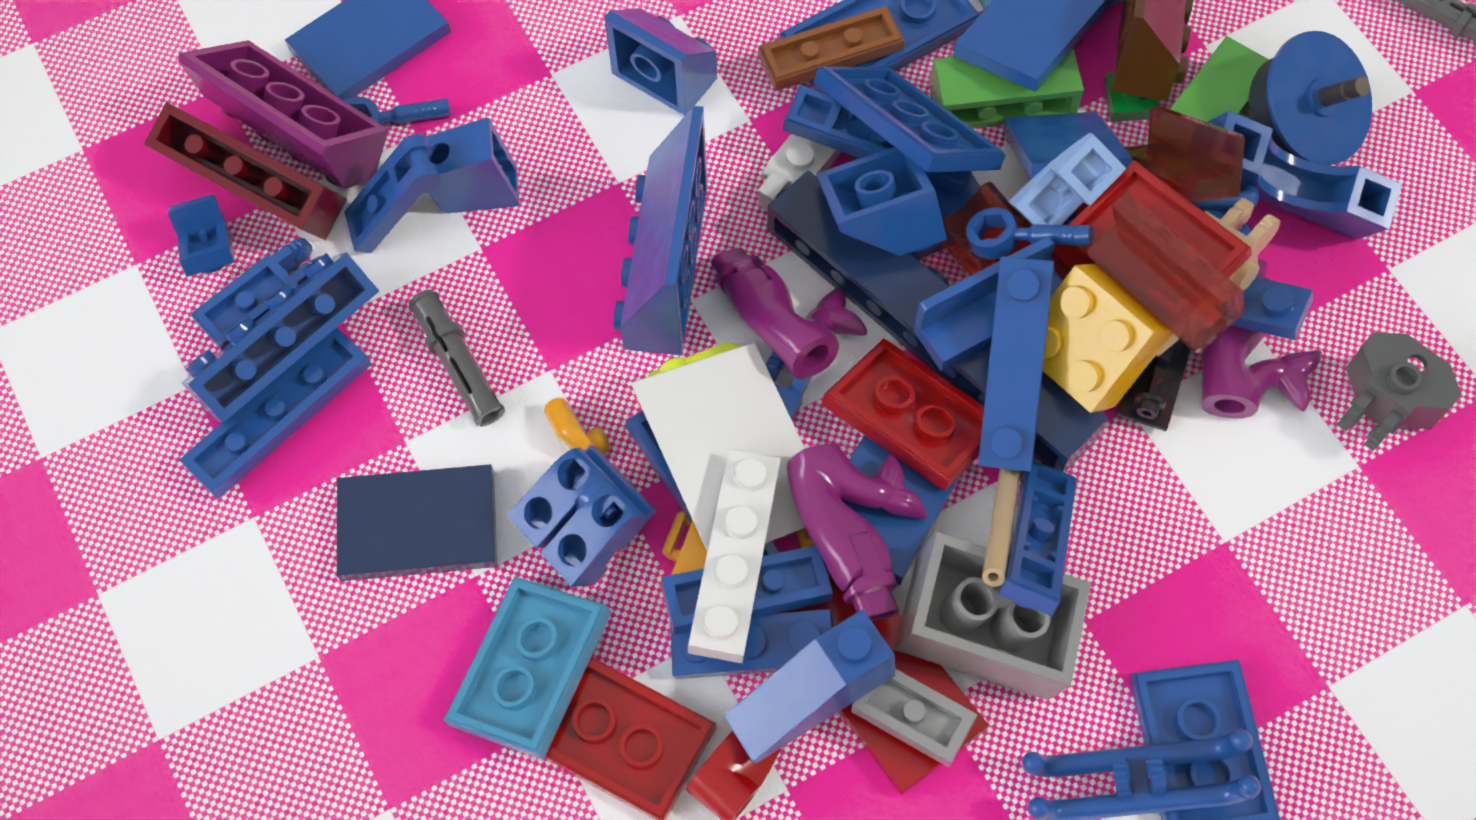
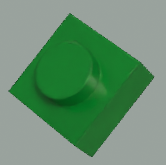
[1103,72,1160,122]

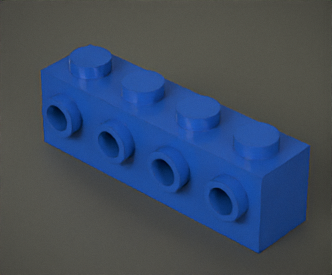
[181,252,379,423]

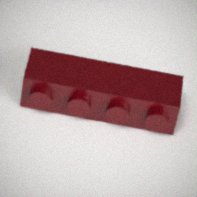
[144,102,348,241]

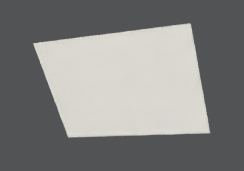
[631,342,805,551]

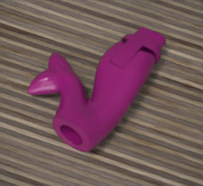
[711,248,867,379]
[1202,259,1322,419]
[786,443,927,622]

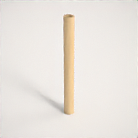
[982,468,1020,587]

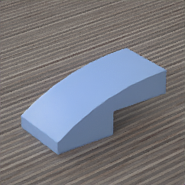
[1009,133,1126,225]

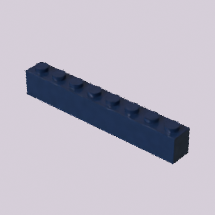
[767,170,1108,473]

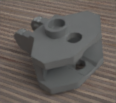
[1336,332,1462,451]

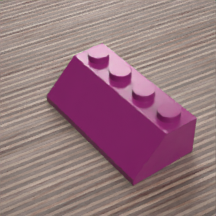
[178,40,389,188]

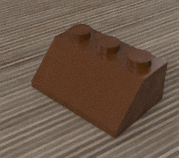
[1111,0,1194,102]

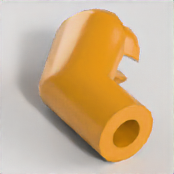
[544,398,610,454]

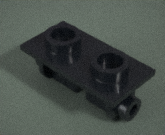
[1117,335,1192,432]

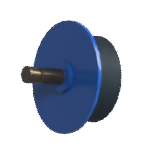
[1249,30,1372,165]

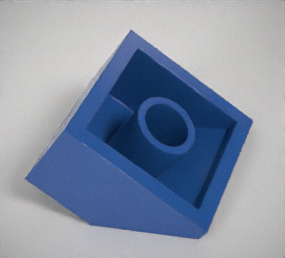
[604,8,717,116]
[816,147,947,256]

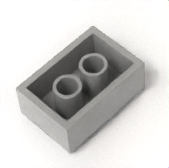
[894,531,1091,700]

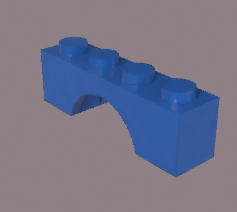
[1187,110,1402,240]

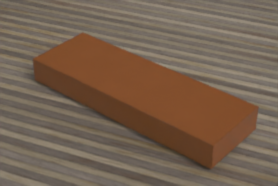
[758,5,905,91]

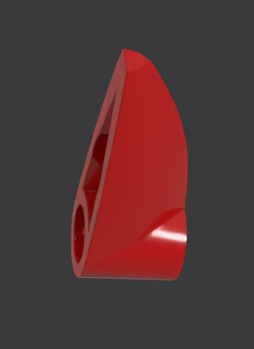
[685,731,781,820]

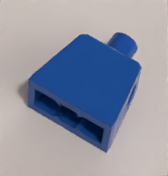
[423,118,520,214]

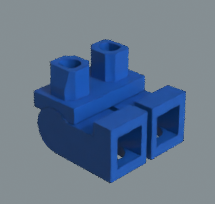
[506,446,657,587]

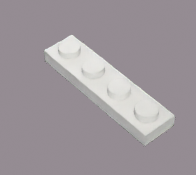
[688,449,781,663]

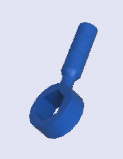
[344,97,451,126]
[966,207,1094,260]

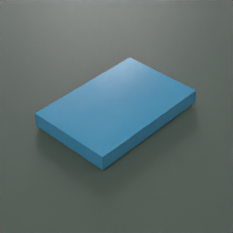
[444,576,611,760]

